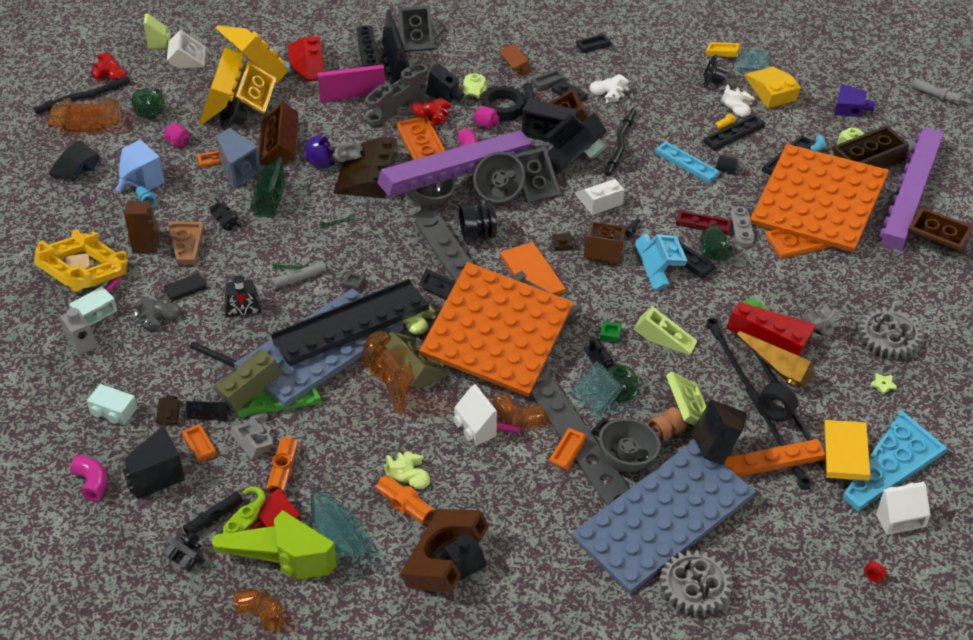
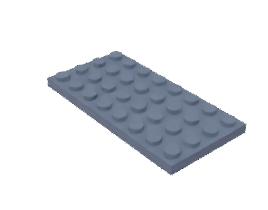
[234,288,404,408]
[571,440,756,594]

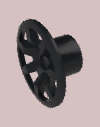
[703,54,727,88]
[220,97,247,130]

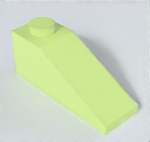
[634,306,697,355]

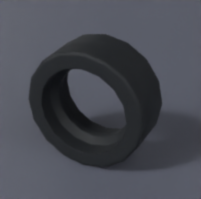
[757,383,798,422]

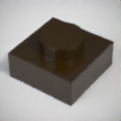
[552,233,573,251]

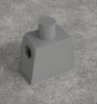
[60,308,97,356]

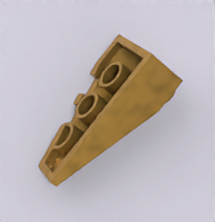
[737,331,816,387]

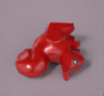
[90,53,127,83]
[411,98,452,125]

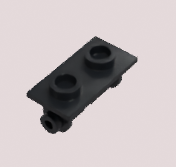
[210,197,240,231]
[583,337,618,376]
[186,400,230,421]

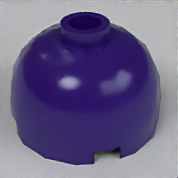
[304,133,335,169]

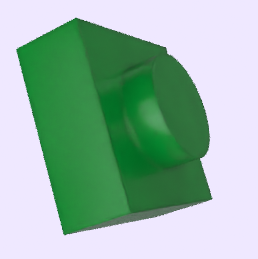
[600,321,622,343]

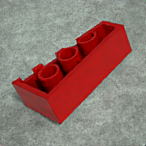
[726,302,817,356]

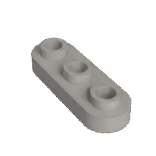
[730,206,754,248]

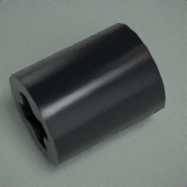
[716,155,739,174]

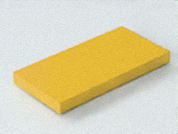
[824,420,870,481]

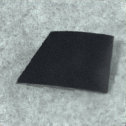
[49,141,100,178]

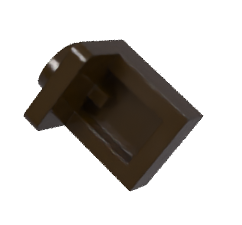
[156,395,183,424]

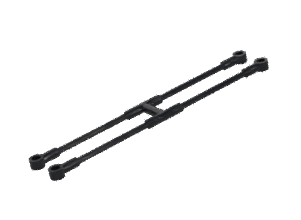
[706,318,837,490]

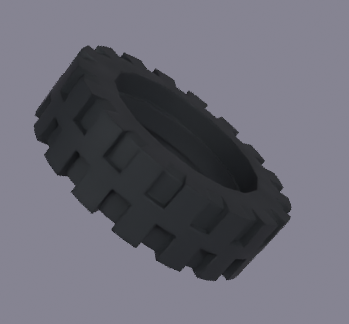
[481,85,525,121]

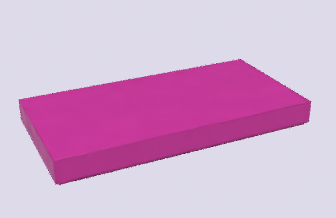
[317,65,385,102]

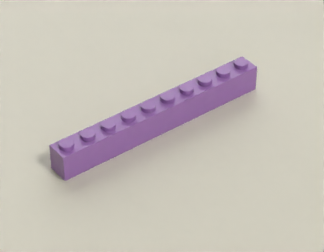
[879,127,944,251]
[377,130,532,197]

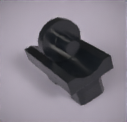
[162,532,205,572]

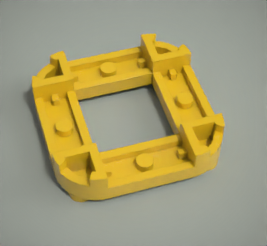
[34,230,128,292]

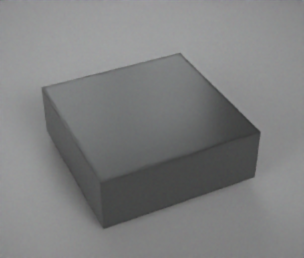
[341,271,366,292]

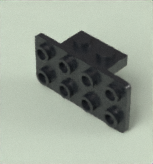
[545,113,607,175]

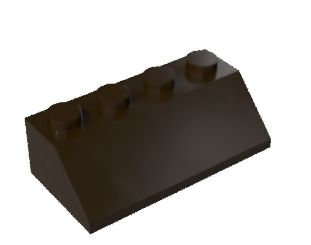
[832,125,909,169]

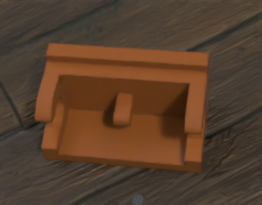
[499,43,531,76]

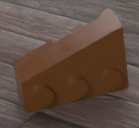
[124,201,160,253]

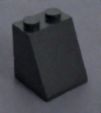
[691,399,747,465]
[122,426,185,499]

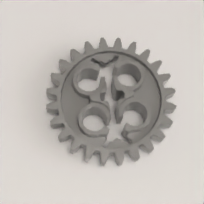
[858,307,923,359]
[659,550,733,617]

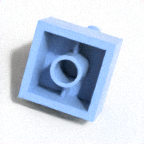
[116,140,165,193]

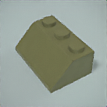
[378,331,448,388]
[212,349,282,412]

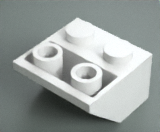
[876,482,930,535]

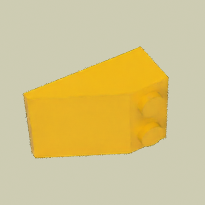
[234,62,277,114]
[744,66,801,108]

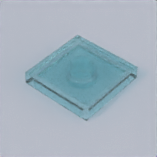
[736,48,769,73]
[571,361,624,417]

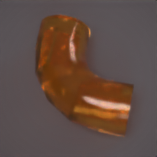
[492,394,546,428]
[233,590,284,631]

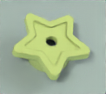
[870,373,897,394]

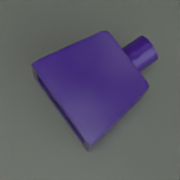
[834,84,875,117]

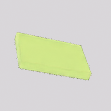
[666,372,707,426]

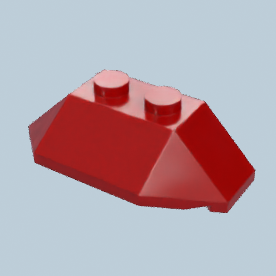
[288,36,323,82]

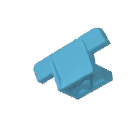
[635,234,687,291]

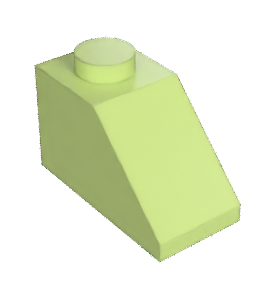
[143,14,171,49]

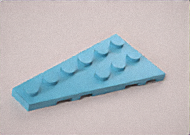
[843,410,947,512]

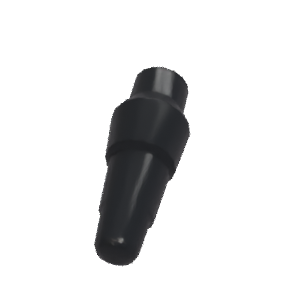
[625,218,640,237]

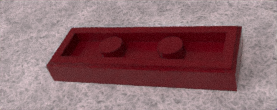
[676,210,732,236]

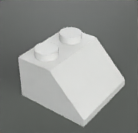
[167,30,206,69]
[575,179,624,215]
[453,384,497,446]

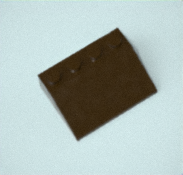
[333,137,398,199]

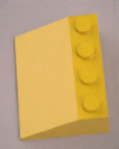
[215,25,289,84]
[199,47,245,125]

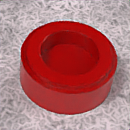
[864,561,887,583]

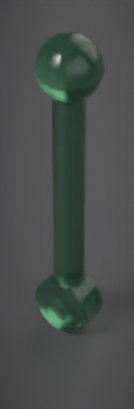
[319,214,355,229]
[272,263,310,269]

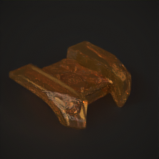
[48,97,120,133]
[363,331,414,416]

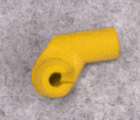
[715,114,736,130]

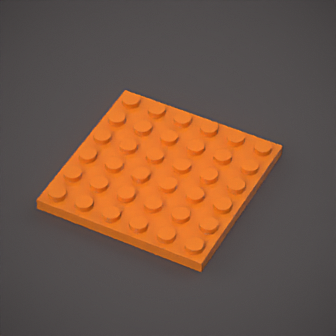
[750,144,889,252]
[419,262,573,397]

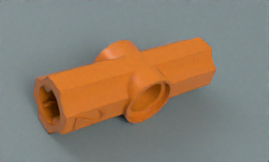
[266,436,298,494]
[376,476,435,525]

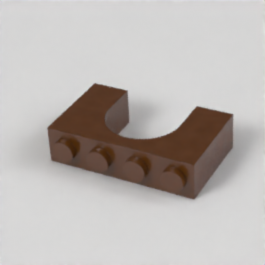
[400,509,489,593]

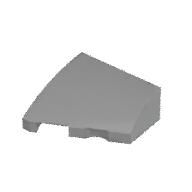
[230,412,273,460]

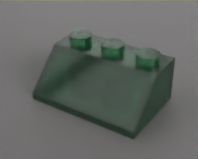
[250,157,285,218]

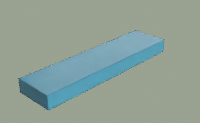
[655,141,720,184]

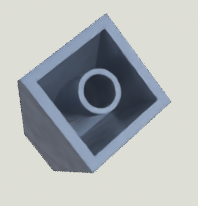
[216,128,261,189]

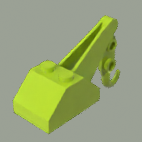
[212,487,337,579]

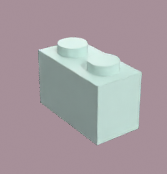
[69,286,117,326]
[87,384,137,425]

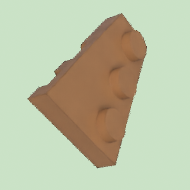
[168,221,204,265]

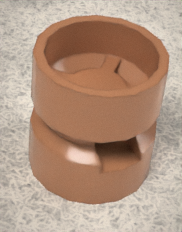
[647,407,687,443]

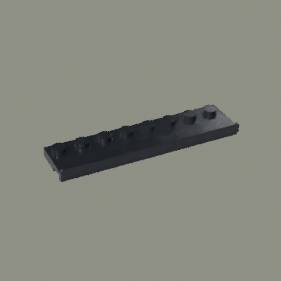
[271,279,429,366]

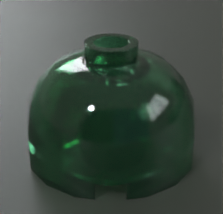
[130,88,165,120]
[698,224,733,261]
[599,364,638,403]

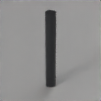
[190,341,238,368]

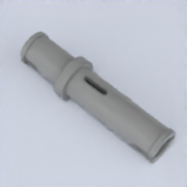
[911,78,962,105]
[270,261,326,290]

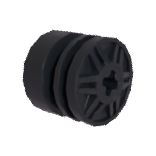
[459,200,497,242]

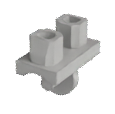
[329,140,363,163]
[802,304,840,336]

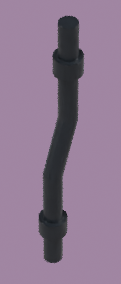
[33,76,130,114]
[605,108,637,176]

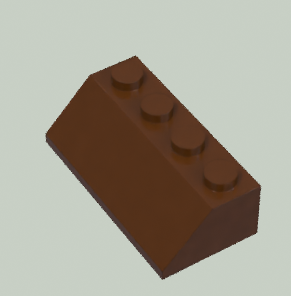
[258,102,299,165]

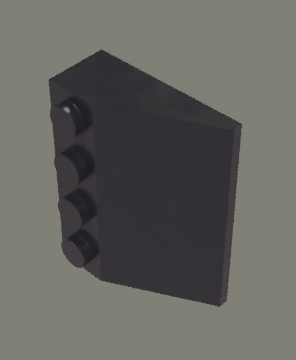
[381,10,410,85]

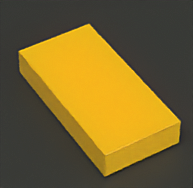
[705,42,741,57]

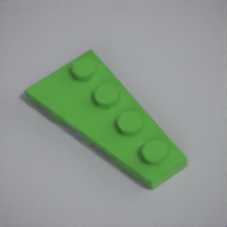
[236,387,321,418]

